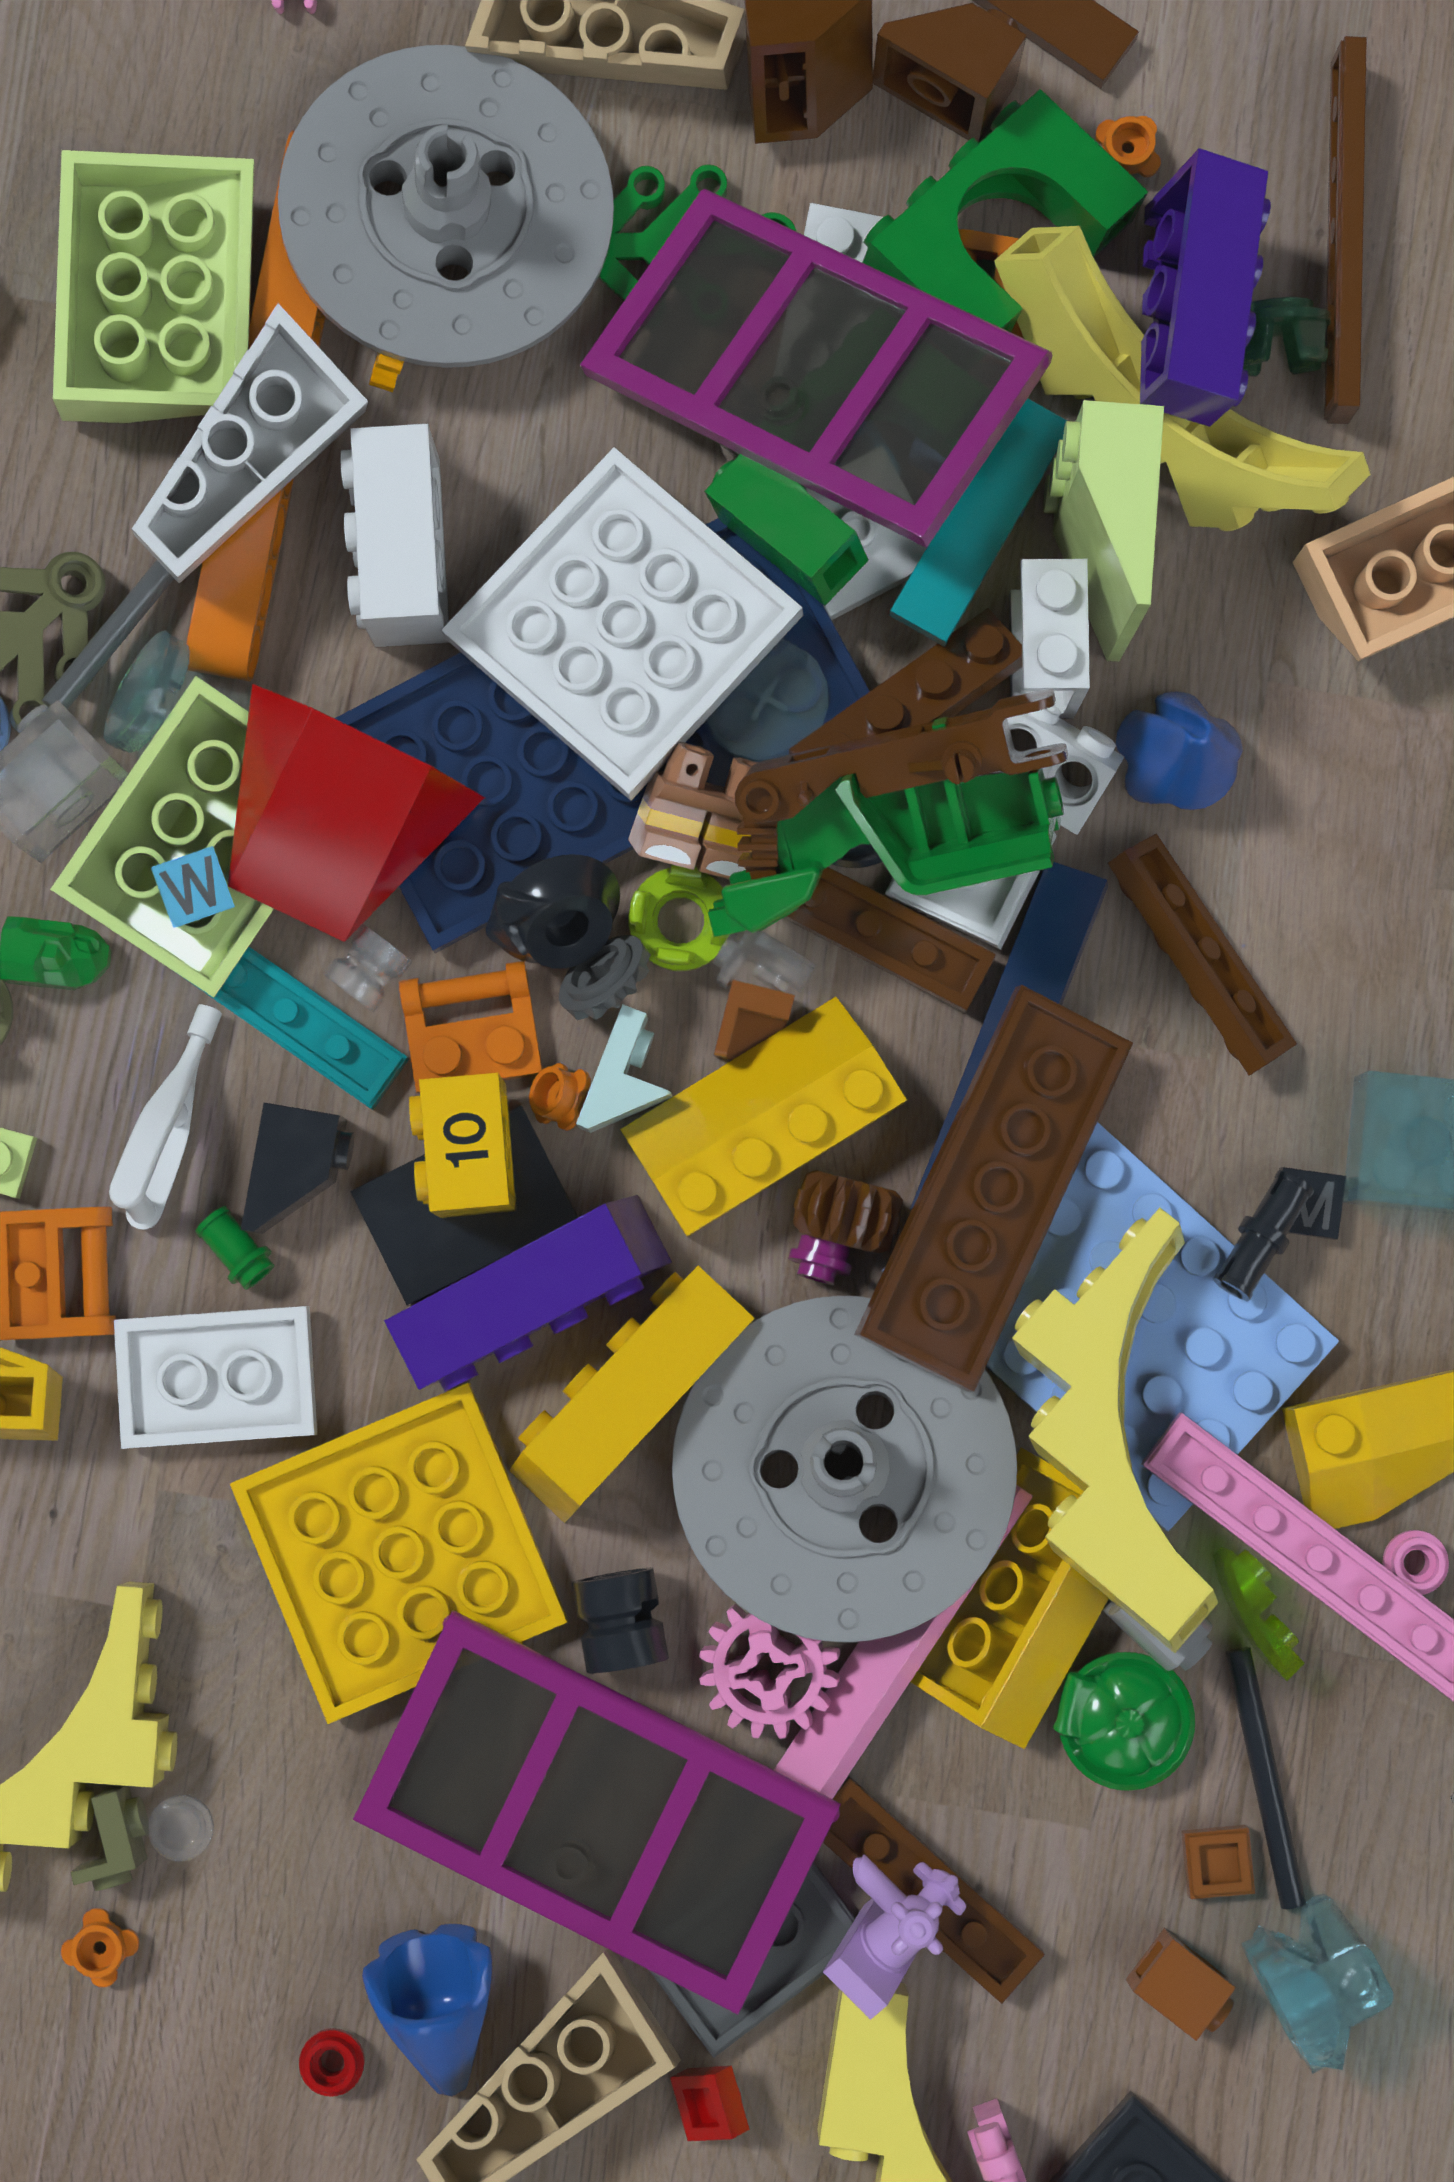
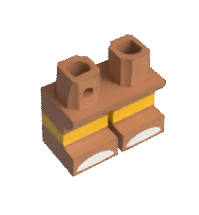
[628,742,758,879]

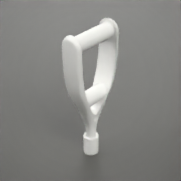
[109,1004,222,1230]

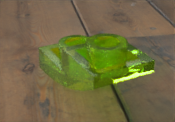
[1213,1547,1305,1681]

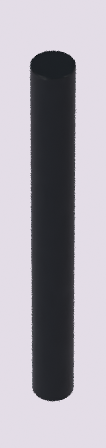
[1225,1647,1307,1909]

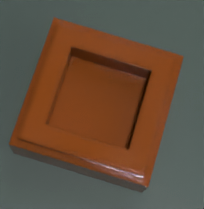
[1181,1825,1255,1899]

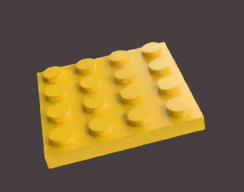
[230,1382,568,1724]

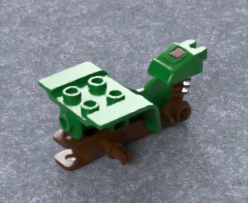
[708,689,1068,937]

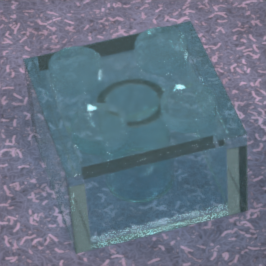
[1343,1071,1454,1214]

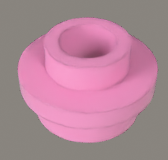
[1383,1530,1449,1595]

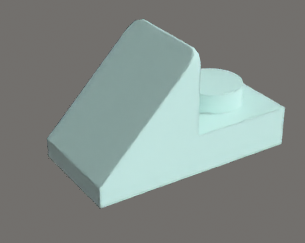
[576,1004,672,1133]

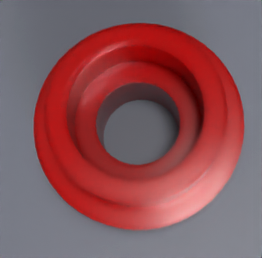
[299,2028,365,2097]

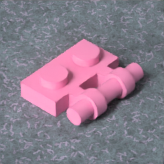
[967,2098,1027,2182]

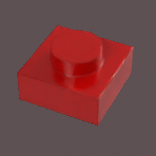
[670,2065,750,2141]

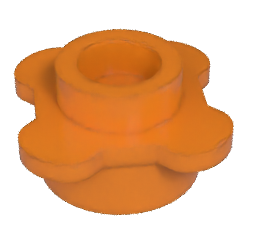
[1095,116,1161,178]
[529,1063,591,1131]
[61,1908,140,1987]

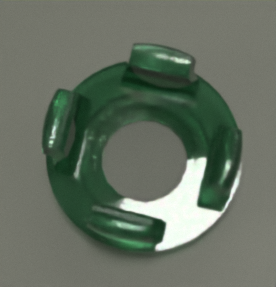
[1243,297,1331,377]

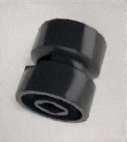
[572,1567,669,1674]

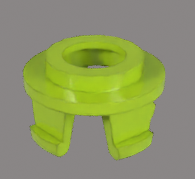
[628,864,731,971]

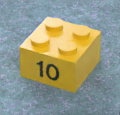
[409,1073,517,1218]

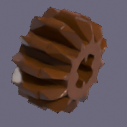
[793,1170,903,1254]

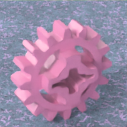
[699,1603,841,1739]

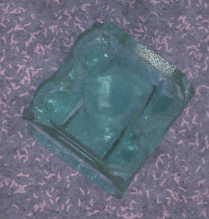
[1241,1894,1394,2074]

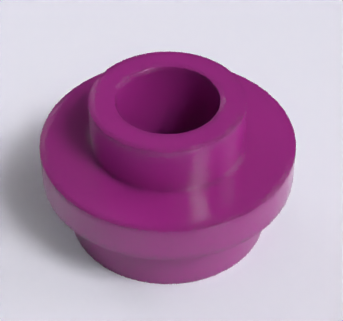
[788,1235,852,1285]

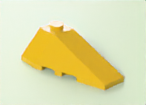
[1281,1369,1454,1529]

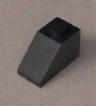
[241,1102,355,1234]

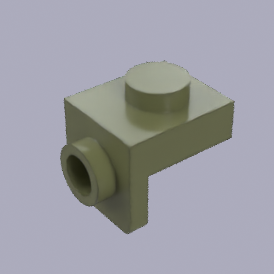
[70,1785,149,1891]

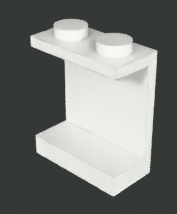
[1009,559,1090,718]

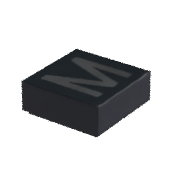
[1279,1167,1346,1240]

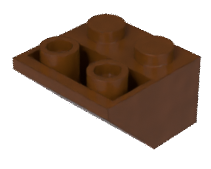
[744,0,873,144]

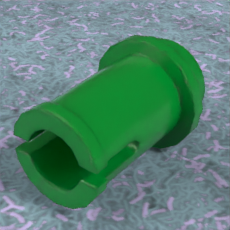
[195,1206,275,1290]

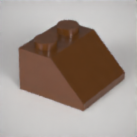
[873,3,1027,143]

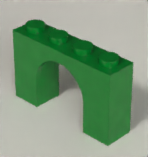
[862,89,1149,375]
[704,309,990,606]

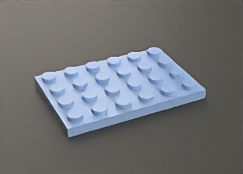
[881,1122,1339,1531]

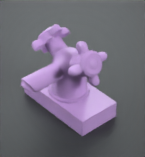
[823,1854,966,2020]

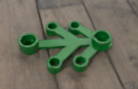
[598,164,797,331]

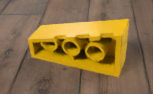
[509,1265,754,1523]

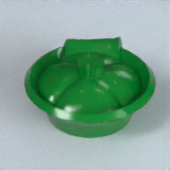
[1053,1652,1195,1791]

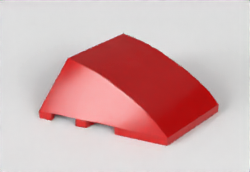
[228,684,485,942]

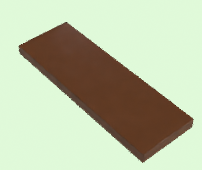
[854,985,1133,1392]

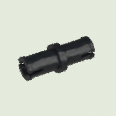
[1213,1170,1314,1301]

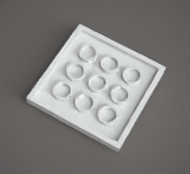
[441,447,803,800]

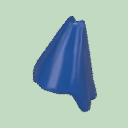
[1116,691,1243,810]
[362,1924,493,2096]

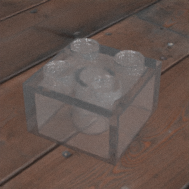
[0,699,129,863]

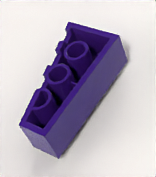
[1140,148,1271,427]
[384,1195,672,1392]

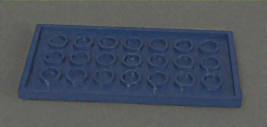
[335,518,870,953]

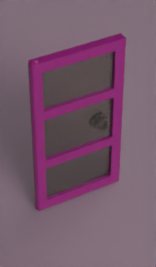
[580,189,1052,548]
[353,1610,841,2015]

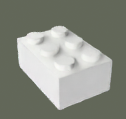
[341,424,450,647]

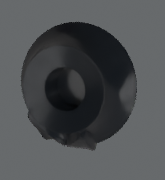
[485,854,620,969]

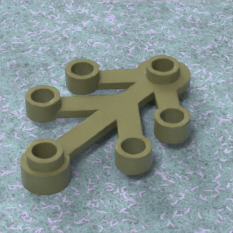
[0,552,106,736]

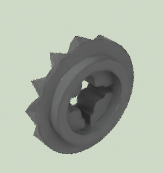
[559,935,651,1021]

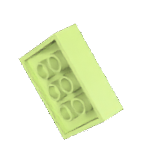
[53,150,255,423]
[1043,400,1164,662]
[50,676,274,997]

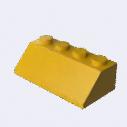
[620,997,907,1237]
[910,1448,1109,1749]

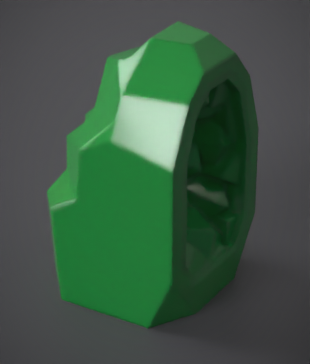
[0,916,112,990]

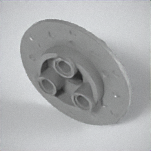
[278,45,614,368]
[672,1296,1017,1642]

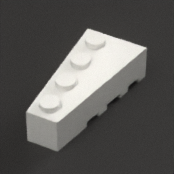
[132,303,368,584]

